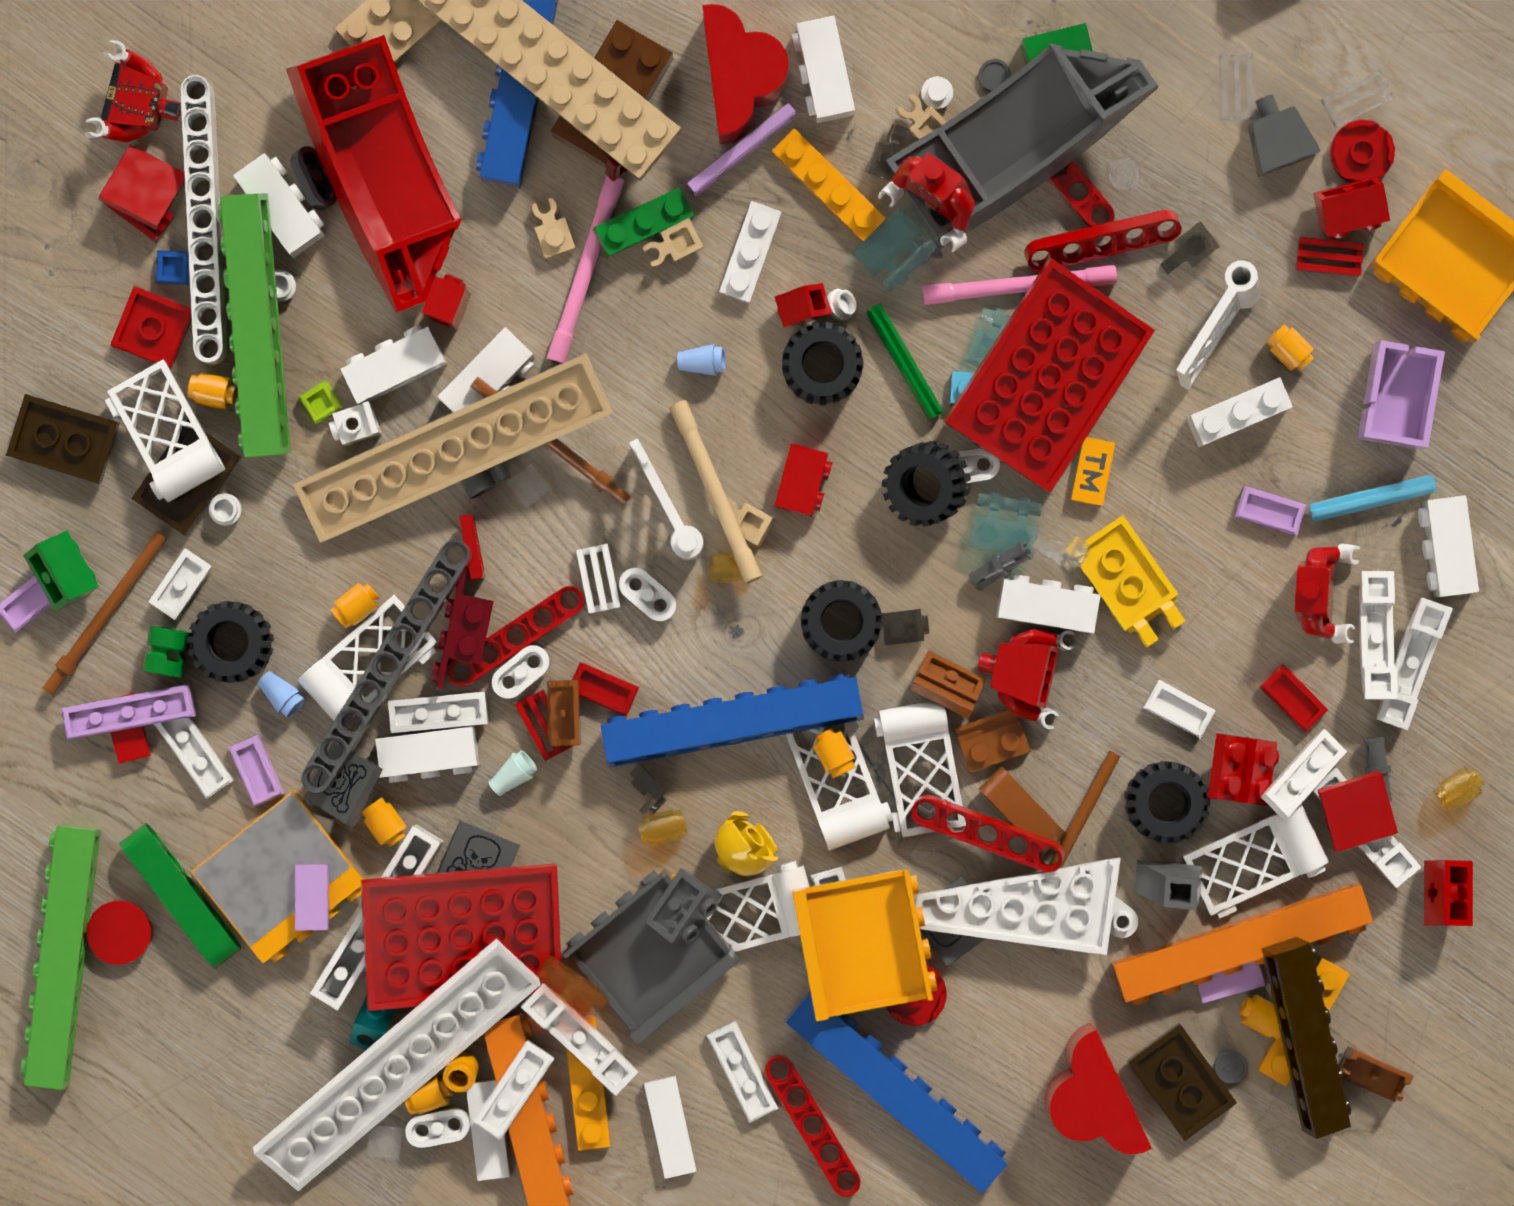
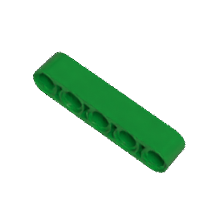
[119,823,242,969]

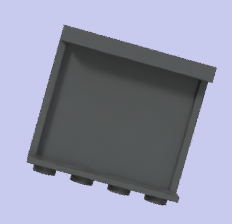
[563,869,740,1045]

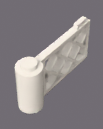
[1176,260,1260,390]
[105,359,225,502]
[629,438,704,560]
[297,595,438,729]
[874,701,966,838]
[786,721,894,851]
[1183,803,1329,919]
[707,861,810,952]

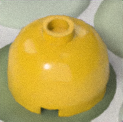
[714,811,778,877]

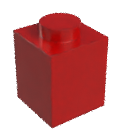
[775,283,832,328]

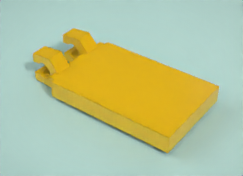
[1069,515,1185,648]

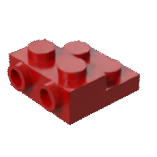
[1207,733,1279,806]

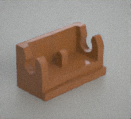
[547,680,581,746]
[1339,1046,1414,1102]

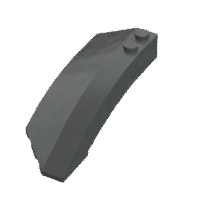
[886,43,1158,250]

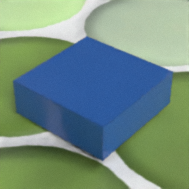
[156,250,190,285]

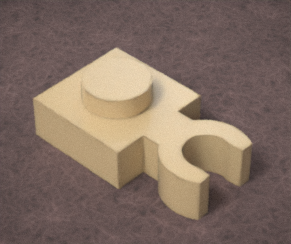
[895,94,947,141]
[532,198,576,259]
[643,218,704,268]
[713,497,775,547]

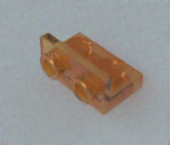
[536,955,609,1017]

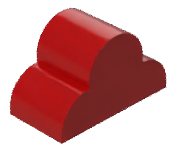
[702,4,789,144]
[1044,1023,1152,1155]

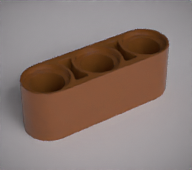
[978,766,1066,856]

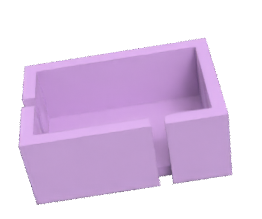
[1357,340,1445,450]

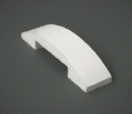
[1359,571,1398,700]
[1376,597,1453,730]
[1313,767,1421,888]
[521,983,638,1096]

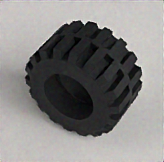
[782,322,863,406]
[882,441,971,527]
[801,580,883,661]
[187,601,274,683]
[1125,761,1210,844]

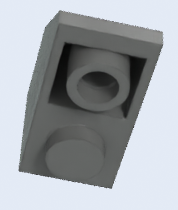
[1135,860,1202,910]

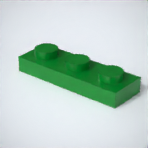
[593,187,694,258]

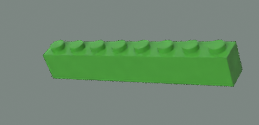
[217,193,291,457]
[20,825,101,1090]

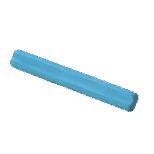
[1309,474,1436,522]

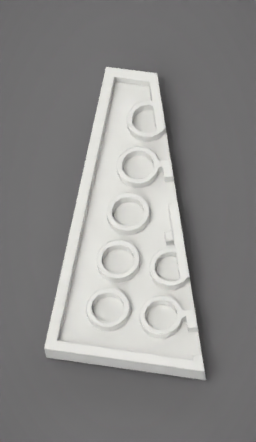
[915,857,1120,955]

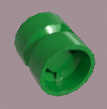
[142,625,191,678]

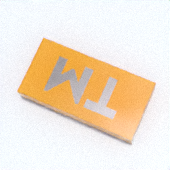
[1070,437,1115,507]

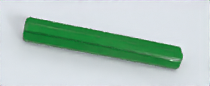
[866,303,943,420]

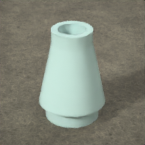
[488,750,537,796]

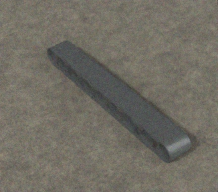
[301,540,472,793]

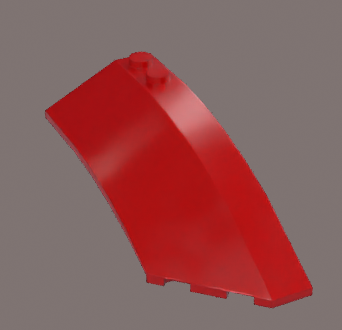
[286,35,462,312]

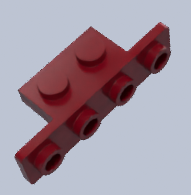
[431,567,494,690]

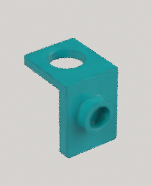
[349,995,396,1050]

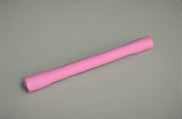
[546,175,625,364]
[922,265,1117,305]

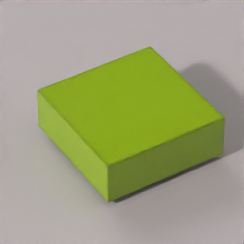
[298,380,343,425]

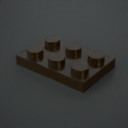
[6,394,120,484]
[131,419,242,536]
[1126,1023,1237,1141]

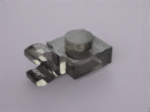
[865,124,908,182]
[1160,221,1220,274]

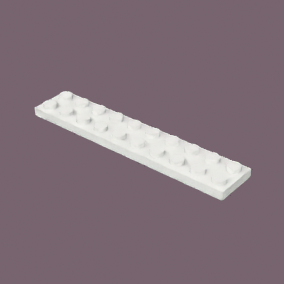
[253,939,541,1191]

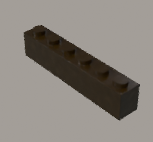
[1262,937,1351,1139]

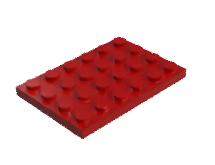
[943,258,1155,493]
[360,863,563,1011]

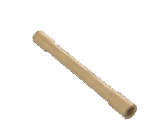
[669,400,763,584]

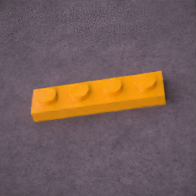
[772,128,886,243]
[1257,957,1350,1087]
[566,1017,611,1151]

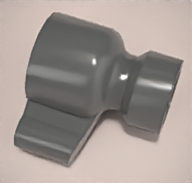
[461,462,511,499]

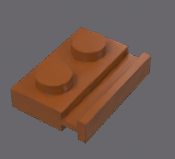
[910,650,986,718]
[954,709,1031,773]

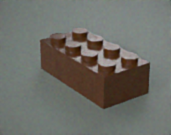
[551,20,674,168]

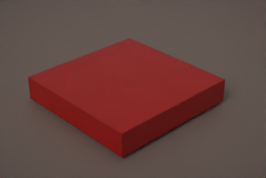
[99,144,185,230]
[110,286,192,370]
[1317,770,1398,853]

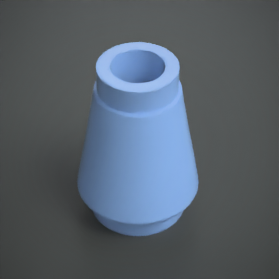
[677,344,726,376]
[257,671,305,718]

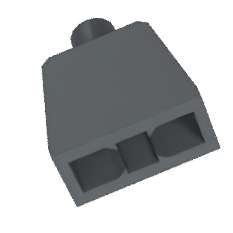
[1248,94,1321,177]

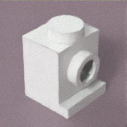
[329,401,382,446]

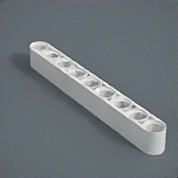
[180,75,227,365]

